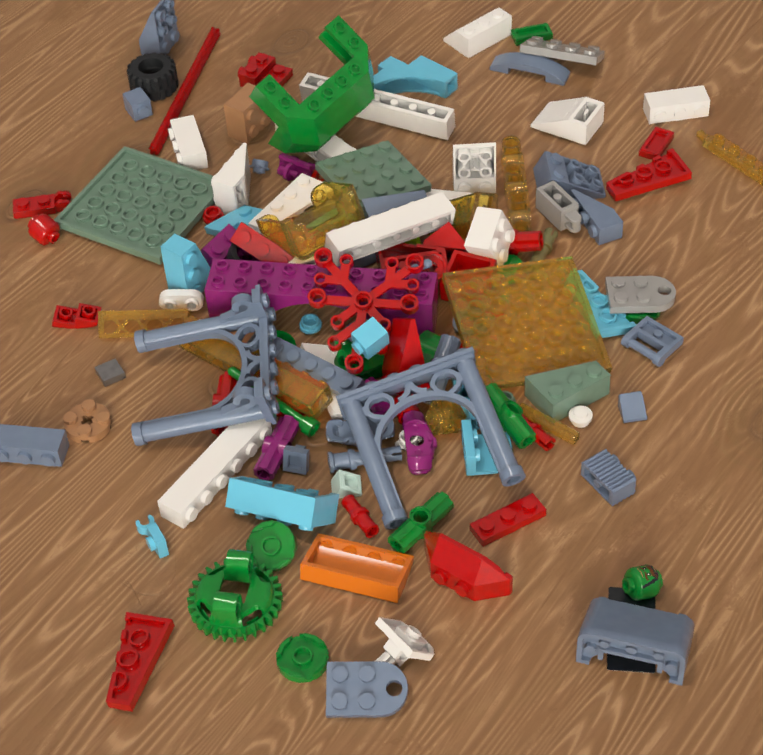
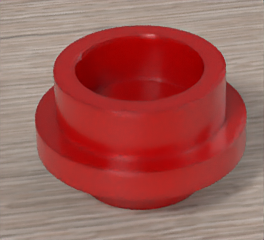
[203,206,224,224]

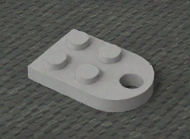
[605,276,676,314]

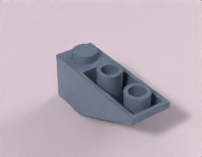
[570,189,623,245]

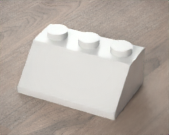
[443,7,512,58]

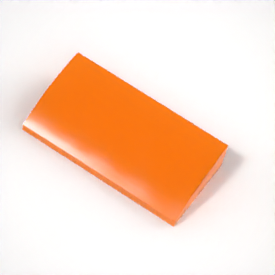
[300,533,414,603]

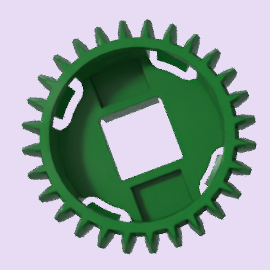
[187,549,283,643]

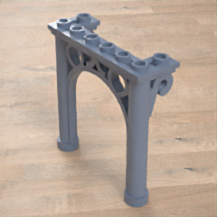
[131,284,280,446]
[336,347,526,530]

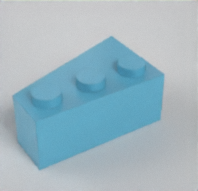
[160,234,211,293]

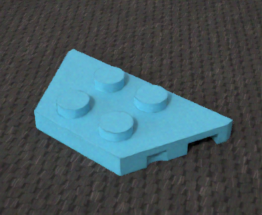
[204,205,271,239]

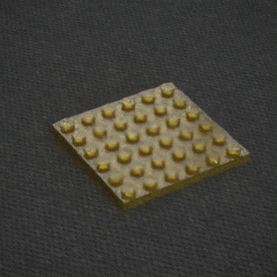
[442,256,613,389]

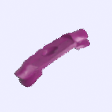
[403,410,437,475]

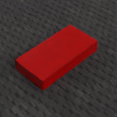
[639,126,674,160]

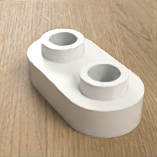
[159,289,204,311]

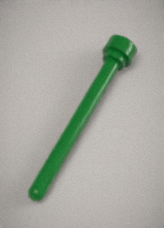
[228,367,320,438]

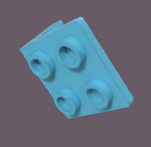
[461,419,512,476]

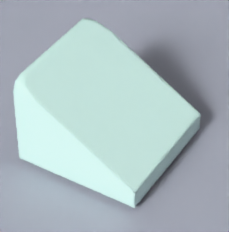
[331,469,362,498]

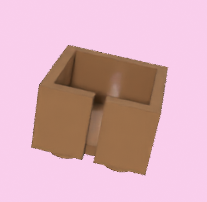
[224,83,271,144]

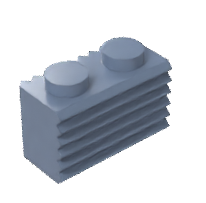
[581,449,636,506]

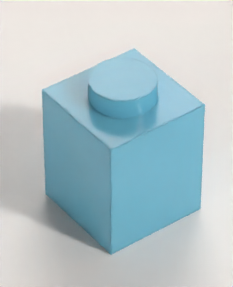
[351,317,390,359]

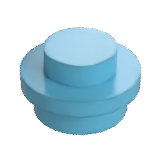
[299,313,322,334]

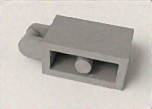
[536,180,582,233]

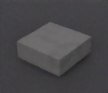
[95,358,126,387]

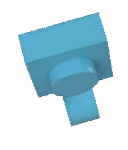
[135,515,169,559]

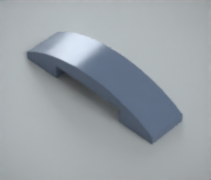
[490,52,570,86]

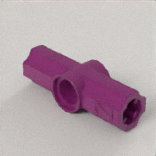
[253,415,299,481]

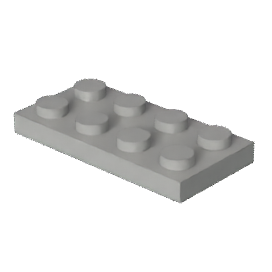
[520,36,605,65]

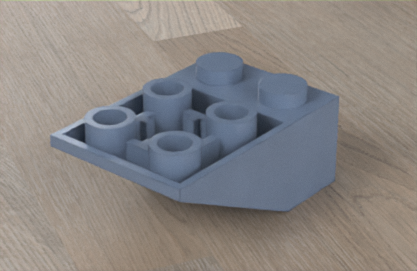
[139,0,180,55]
[533,151,606,199]

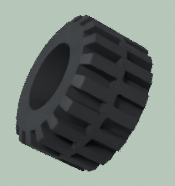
[127,53,179,102]

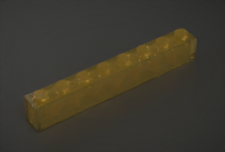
[179,315,333,419]

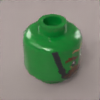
[622,564,663,601]

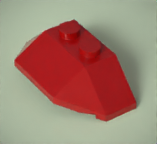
[424,531,513,601]

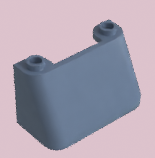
[576,597,695,686]

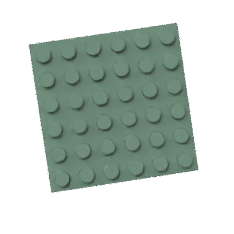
[54,146,215,265]

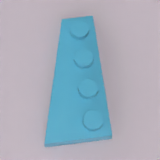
[560,270,636,339]

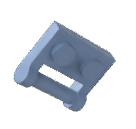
[621,316,684,367]

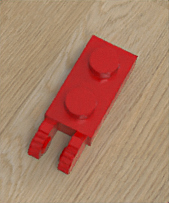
[13,190,71,219]

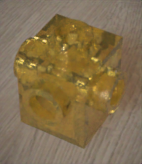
[424,400,467,435]

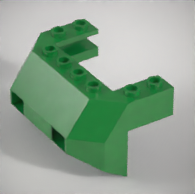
[249,15,374,154]

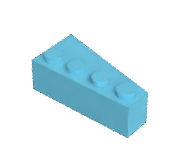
[225,476,339,531]

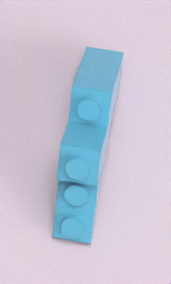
[374,55,458,98]

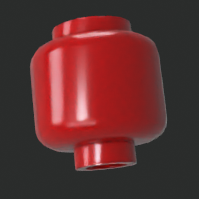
[28,214,60,246]

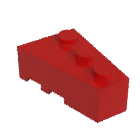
[375,243,448,278]

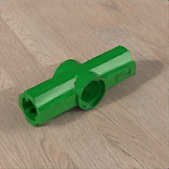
[486,383,536,449]
[388,491,454,554]

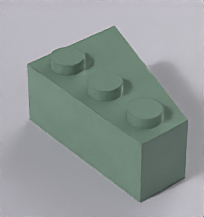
[524,361,611,424]

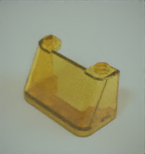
[256,182,365,260]

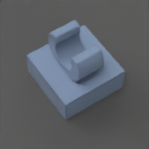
[283,445,310,475]

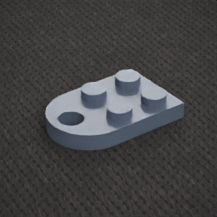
[326,661,408,718]

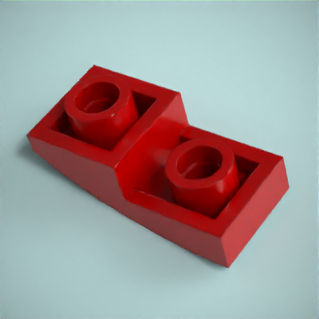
[52,303,101,329]

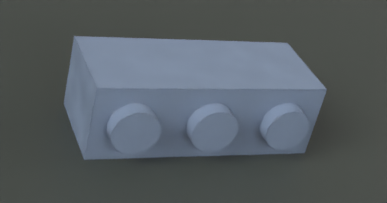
[0,424,69,467]

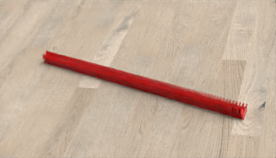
[148,27,221,156]

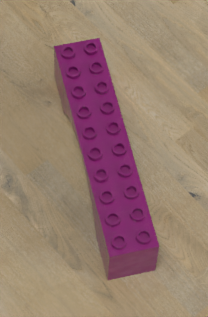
[205,258,438,336]

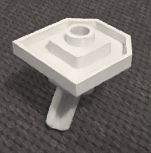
[375,617,434,667]

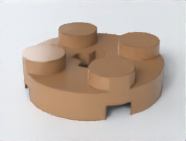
[63,399,112,443]

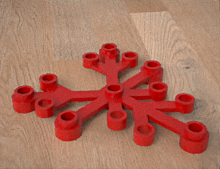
[307,247,424,374]

